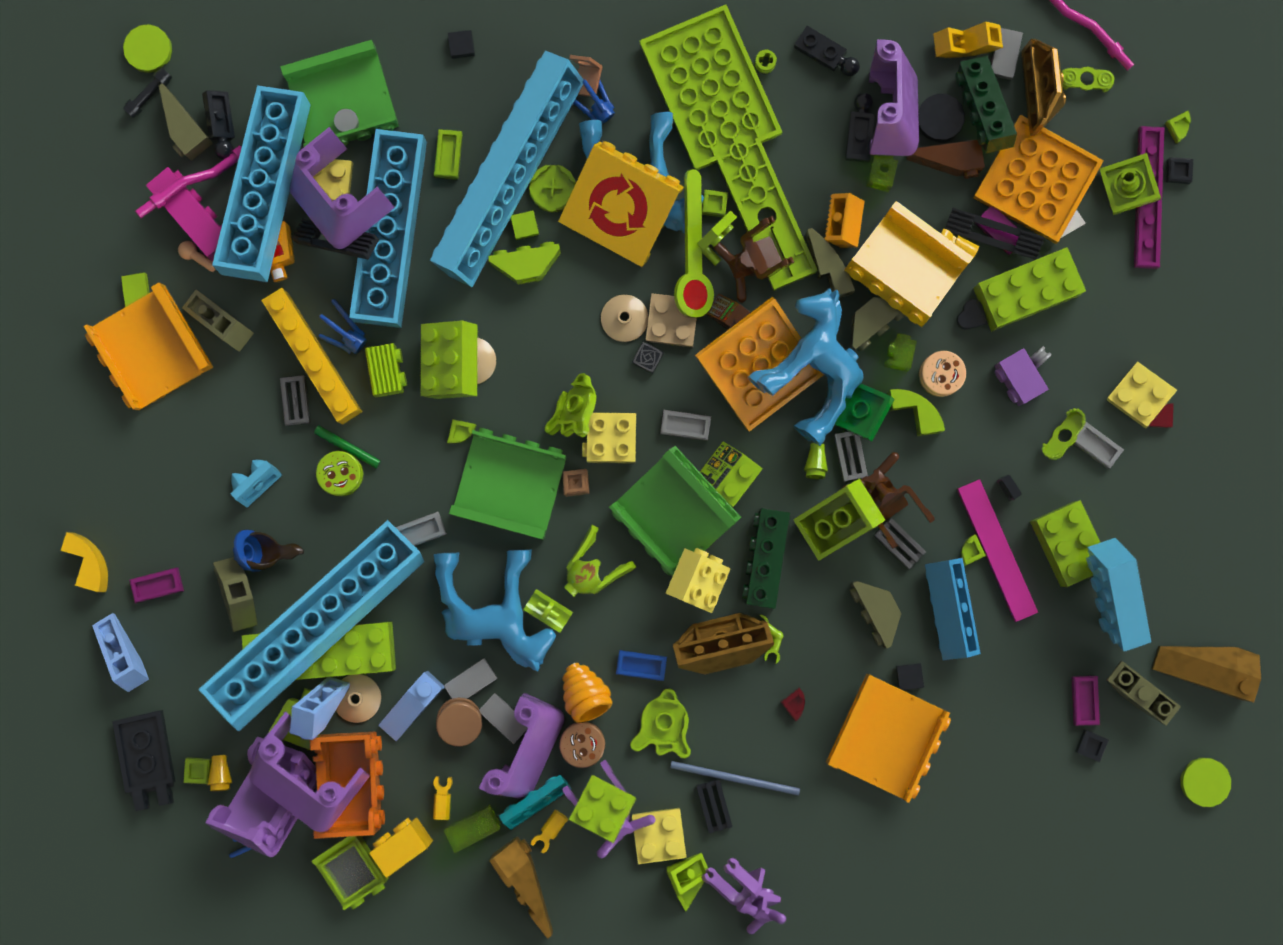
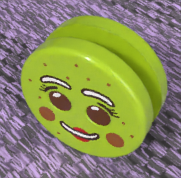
[316,451,363,496]

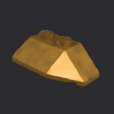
[1022,39,1066,136]
[673,613,774,674]

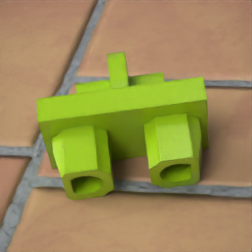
[523,589,573,633]

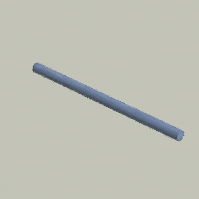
[670,761,800,796]

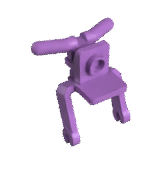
[563,760,656,858]
[702,858,786,934]

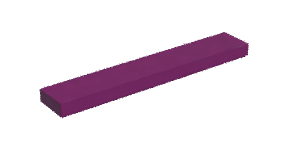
[1134,126,1164,269]

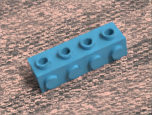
[925,558,981,660]

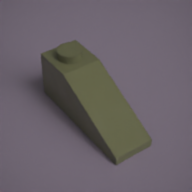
[159,83,213,161]
[182,289,254,352]

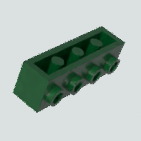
[955,55,1017,154]
[742,508,790,609]

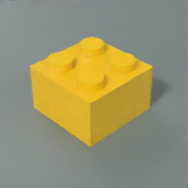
[369,817,433,878]

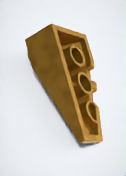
[1152,646,1261,703]
[489,836,553,939]

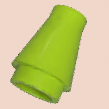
[804,443,828,479]

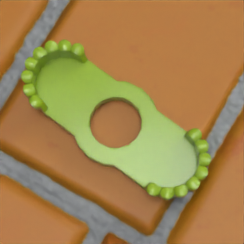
[1061,67,1115,92]
[1042,408,1086,460]

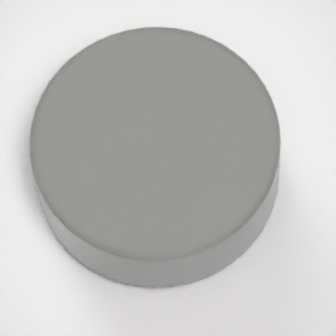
[334,109,359,132]

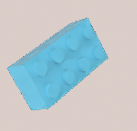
[1087,538,1151,652]

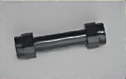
[123,67,173,118]

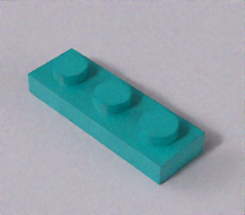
[499,775,571,830]

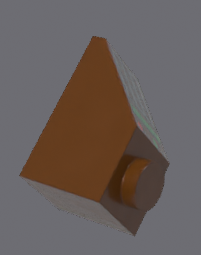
[706,294,751,330]

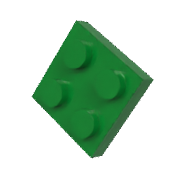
[834,384,895,442]

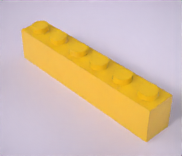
[261,288,362,425]

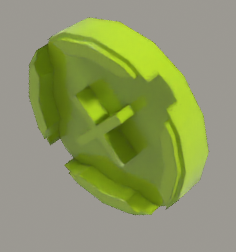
[123,24,172,73]
[529,165,576,213]
[1181,758,1231,807]

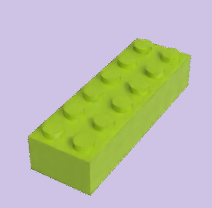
[242,622,396,680]

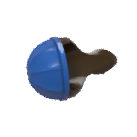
[232,530,304,572]

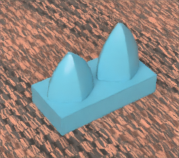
[230,460,282,508]

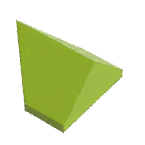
[667,853,711,912]

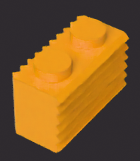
[824,193,865,248]

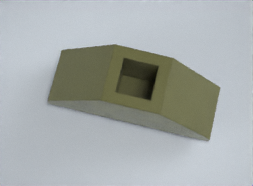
[850,297,905,352]
[213,557,257,632]
[849,581,901,649]
[1106,661,1181,726]

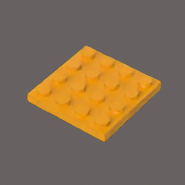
[973,114,1104,244]
[695,297,824,432]

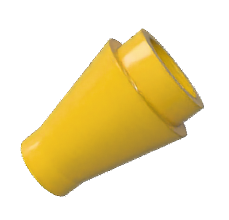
[208,755,232,791]

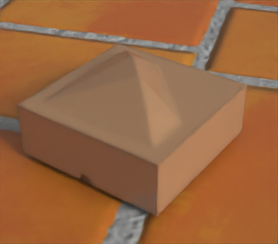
[563,469,589,497]

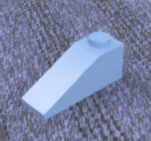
[92,613,149,692]
[378,671,445,741]
[290,677,350,740]

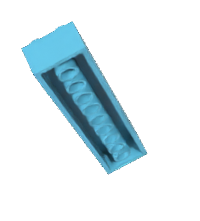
[430,50,584,287]
[199,520,424,732]

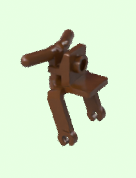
[713,216,794,303]
[842,452,935,549]

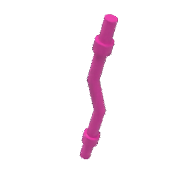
[1049,0,1135,71]
[135,145,242,219]

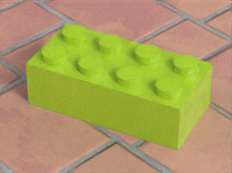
[973,247,1086,332]

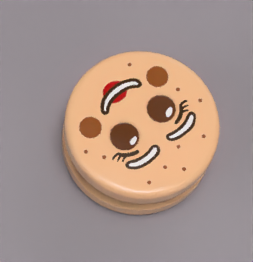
[919,351,966,397]

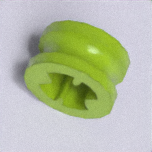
[755,50,777,74]

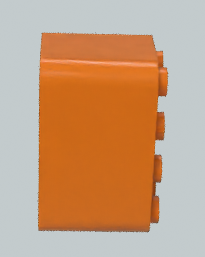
[310,731,385,839]

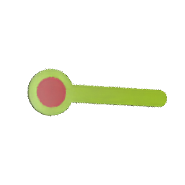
[674,169,714,318]

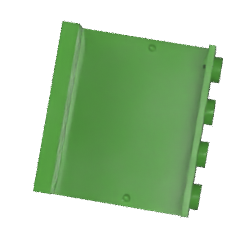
[280,40,399,147]
[449,428,567,540]
[609,446,741,577]

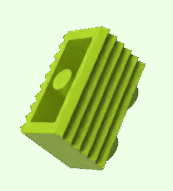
[365,343,407,398]

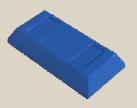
[616,650,667,681]

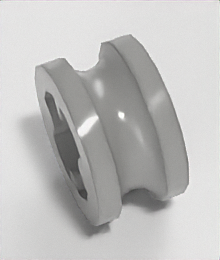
[1030,346,1052,369]

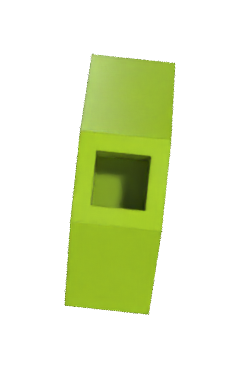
[488,242,561,284]

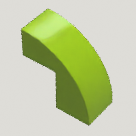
[887,389,945,436]

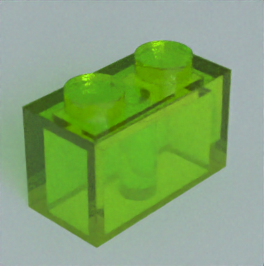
[444,804,501,853]

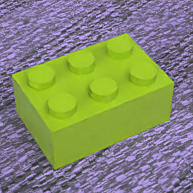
[421,321,478,399]
[793,479,885,561]
[1030,500,1101,587]

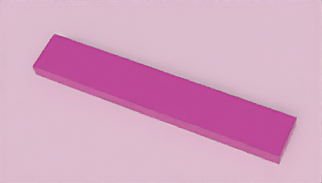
[957,479,1038,622]

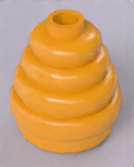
[562,663,613,723]

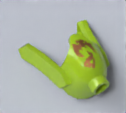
[564,525,636,597]

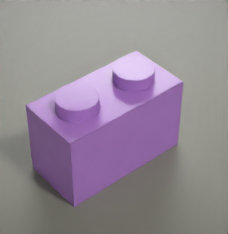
[994,348,1049,406]

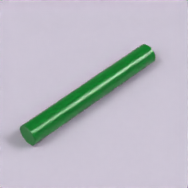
[314,425,381,469]

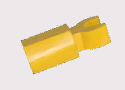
[941,228,979,261]
[433,776,453,820]
[531,809,568,854]

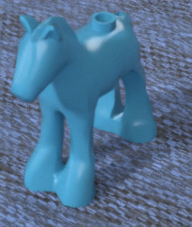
[579,112,704,233]
[748,288,864,446]
[433,550,556,672]

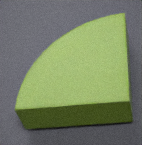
[1165,111,1191,144]
[447,419,477,444]
[961,534,986,566]

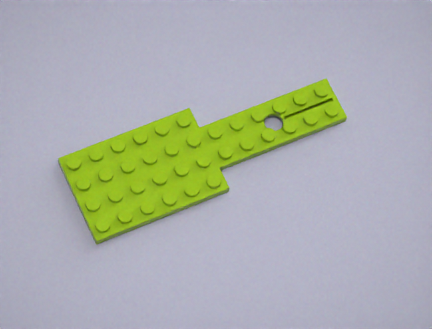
[639,4,818,291]

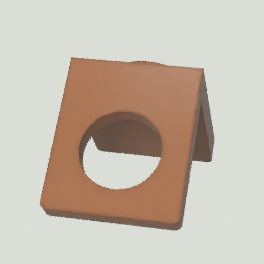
[569,55,603,97]

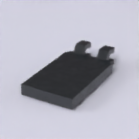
[112,710,176,811]

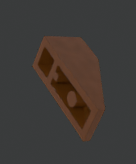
[906,140,985,178]

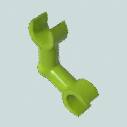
[760,615,784,664]

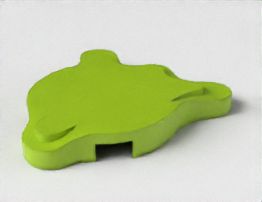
[545,373,596,437]
[630,688,691,759]

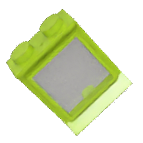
[311,836,389,910]

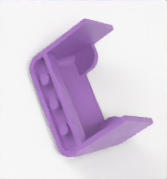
[290,127,395,249]
[249,712,370,832]

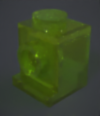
[866,155,898,192]
[884,334,917,372]

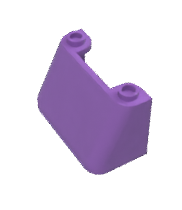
[869,39,919,156]
[479,693,565,799]
[205,736,317,857]

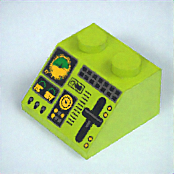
[700,442,763,508]

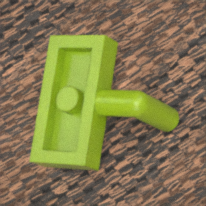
[697,210,737,266]

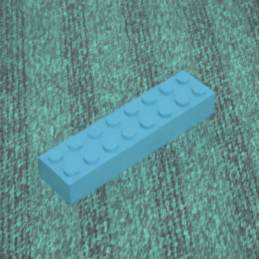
[212,85,311,282]
[349,129,427,328]

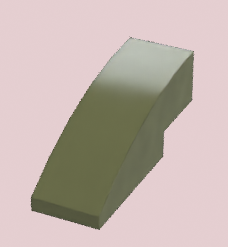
[805,228,855,298]

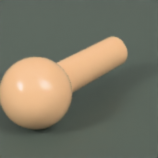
[178,241,216,272]

